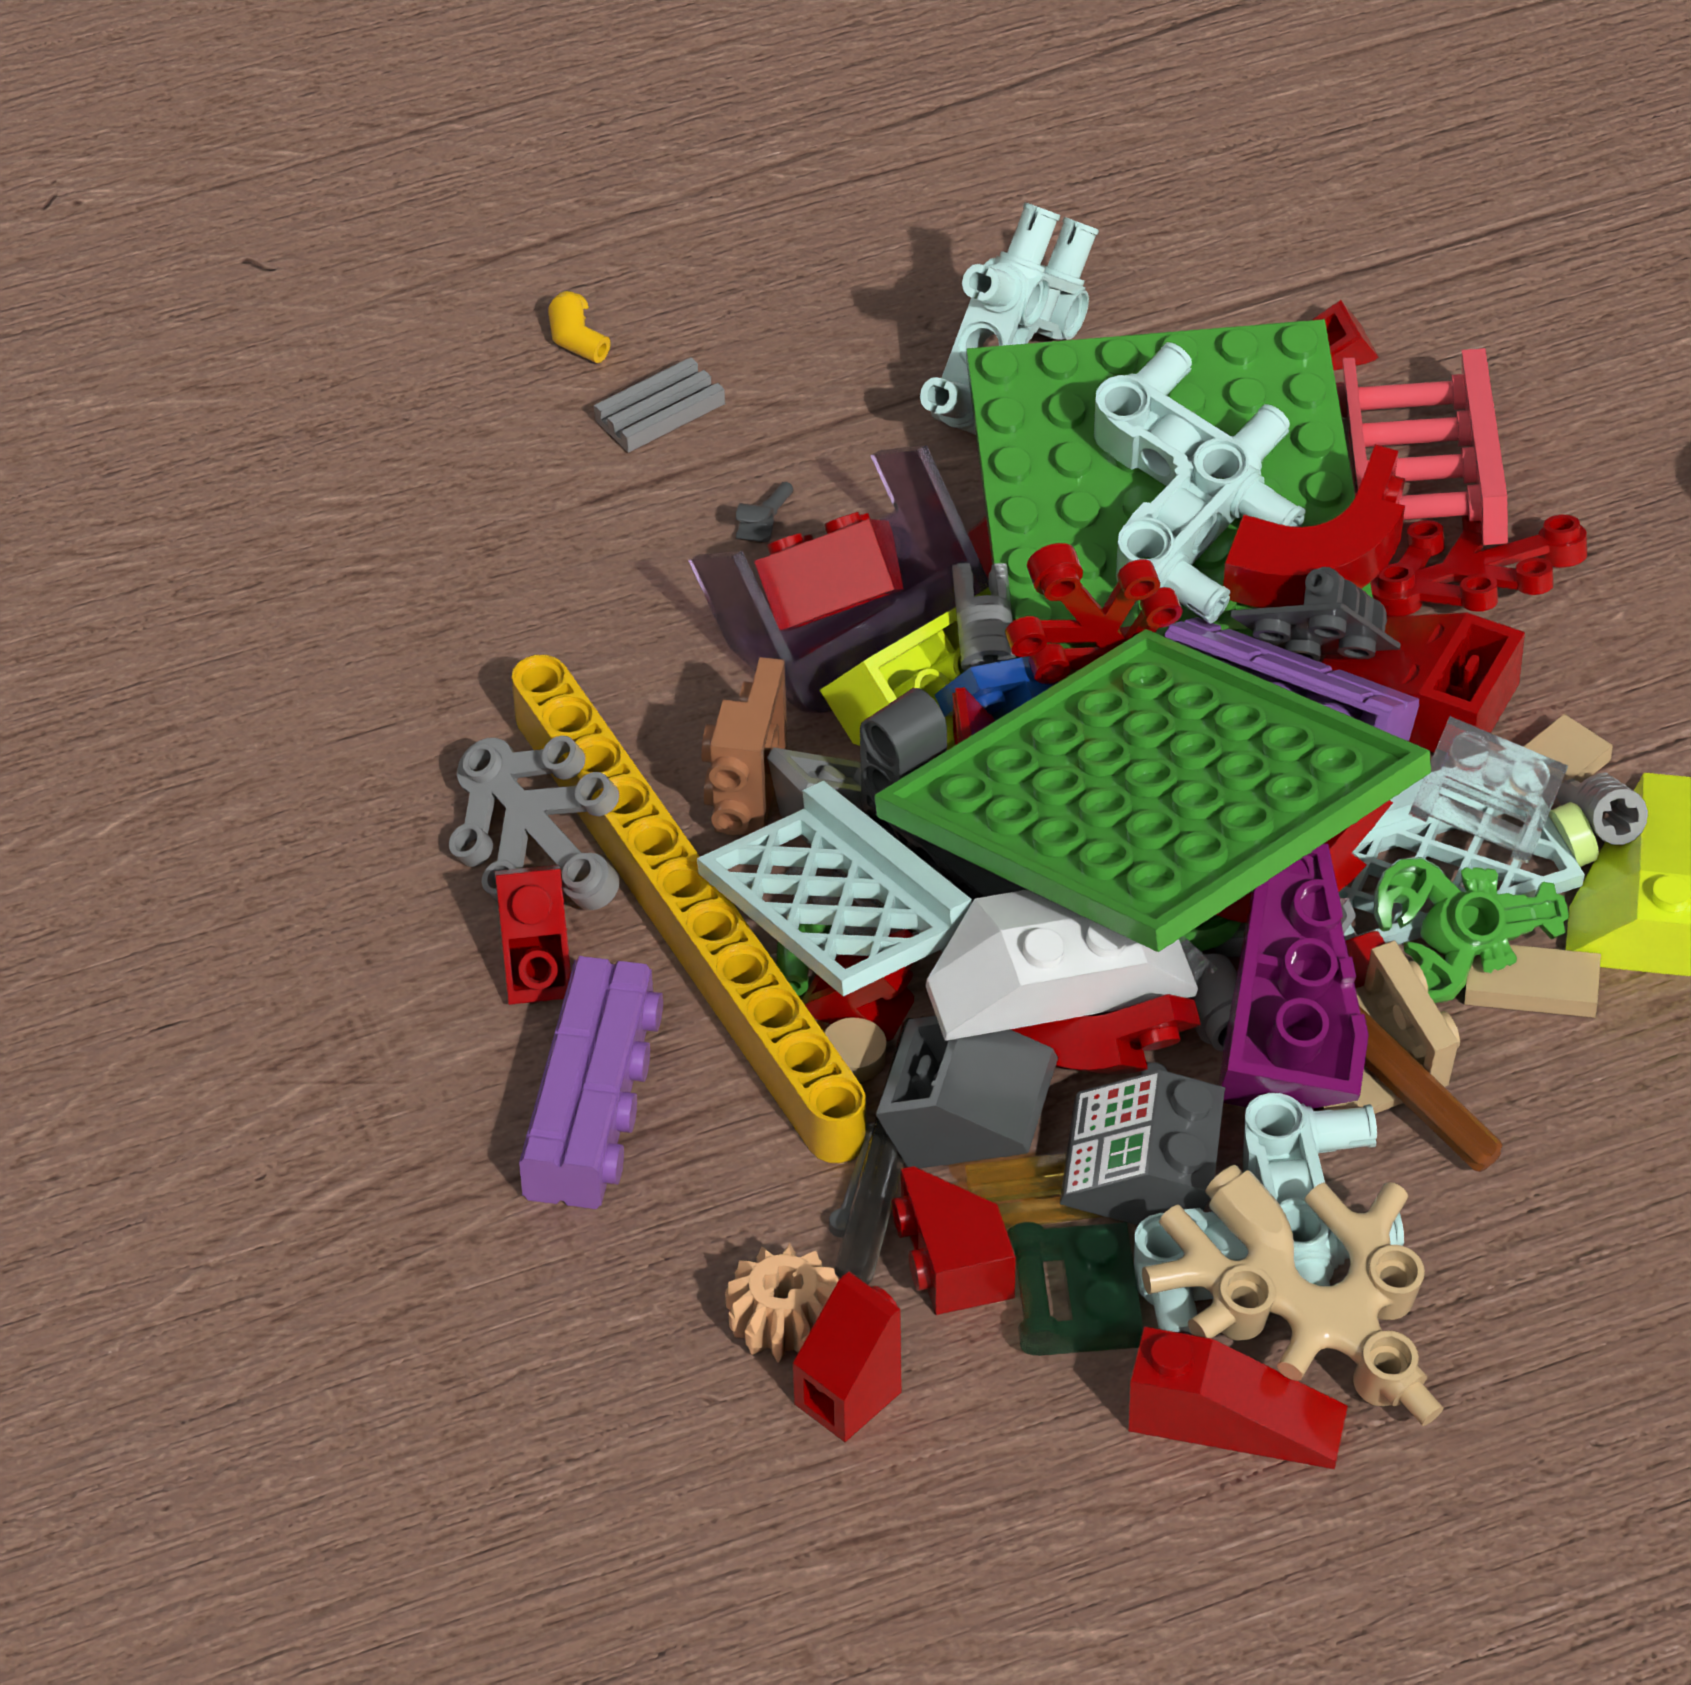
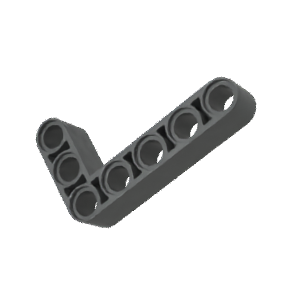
[860,688,1027,902]

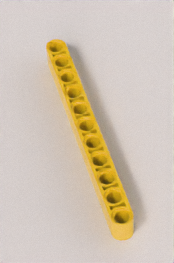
[511,655,866,1163]

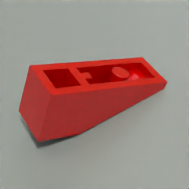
[1128,1327,1348,1469]

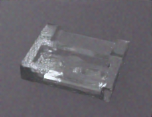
[1408,716,1568,865]

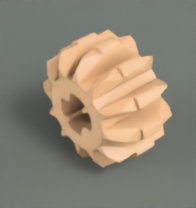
[725,1243,839,1363]

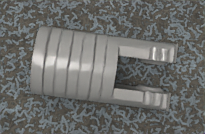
[952,563,1016,671]
[1556,772,1648,845]

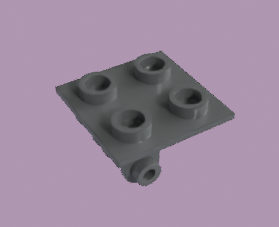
[1231,567,1401,661]

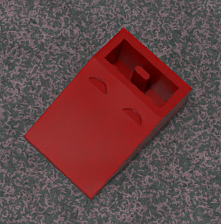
[1322,612,1525,765]

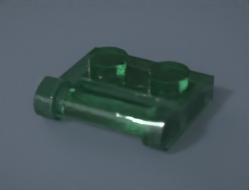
[1007,1222,1144,1356]

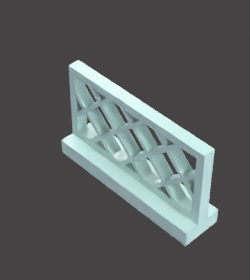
[1339,749,1585,945]
[697,781,972,996]

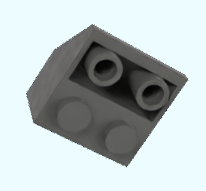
[876,1015,1058,1168]

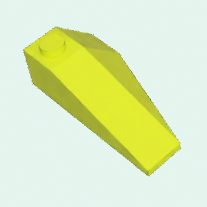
[820,588,991,750]
[1565,772,1691,976]

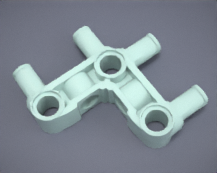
[920,202,1099,435]
[1094,342,1305,624]
[1133,1093,1404,1335]

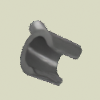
[736,482,794,542]

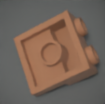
[701,657,788,836]

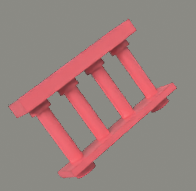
[1336,348,1508,545]

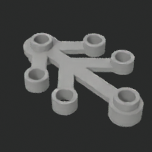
[449,736,619,910]

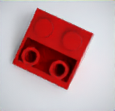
[754,512,904,631]

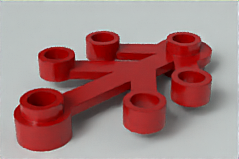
[1370,514,1588,617]
[1005,543,1183,684]

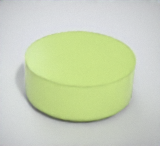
[1548,802,1599,867]

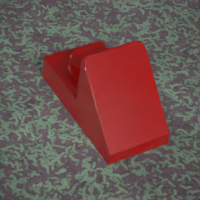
[802,929,914,1041]

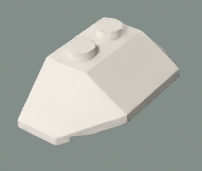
[926,890,1198,1041]

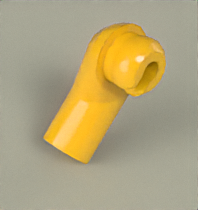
[548,291,611,364]

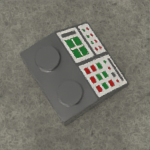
[1059,1070,1225,1225]

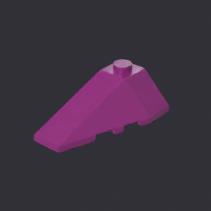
[1218,843,1369,1109]

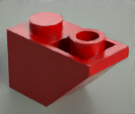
[495,865,571,1005]
[891,1166,1016,1315]
[793,1271,902,1442]

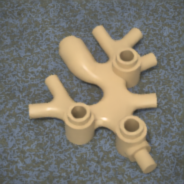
[1142,1165,1444,1426]

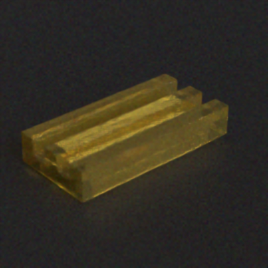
[965,1153,1105,1228]

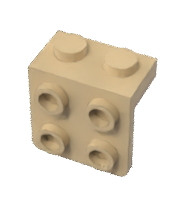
[1318,940,1460,1114]

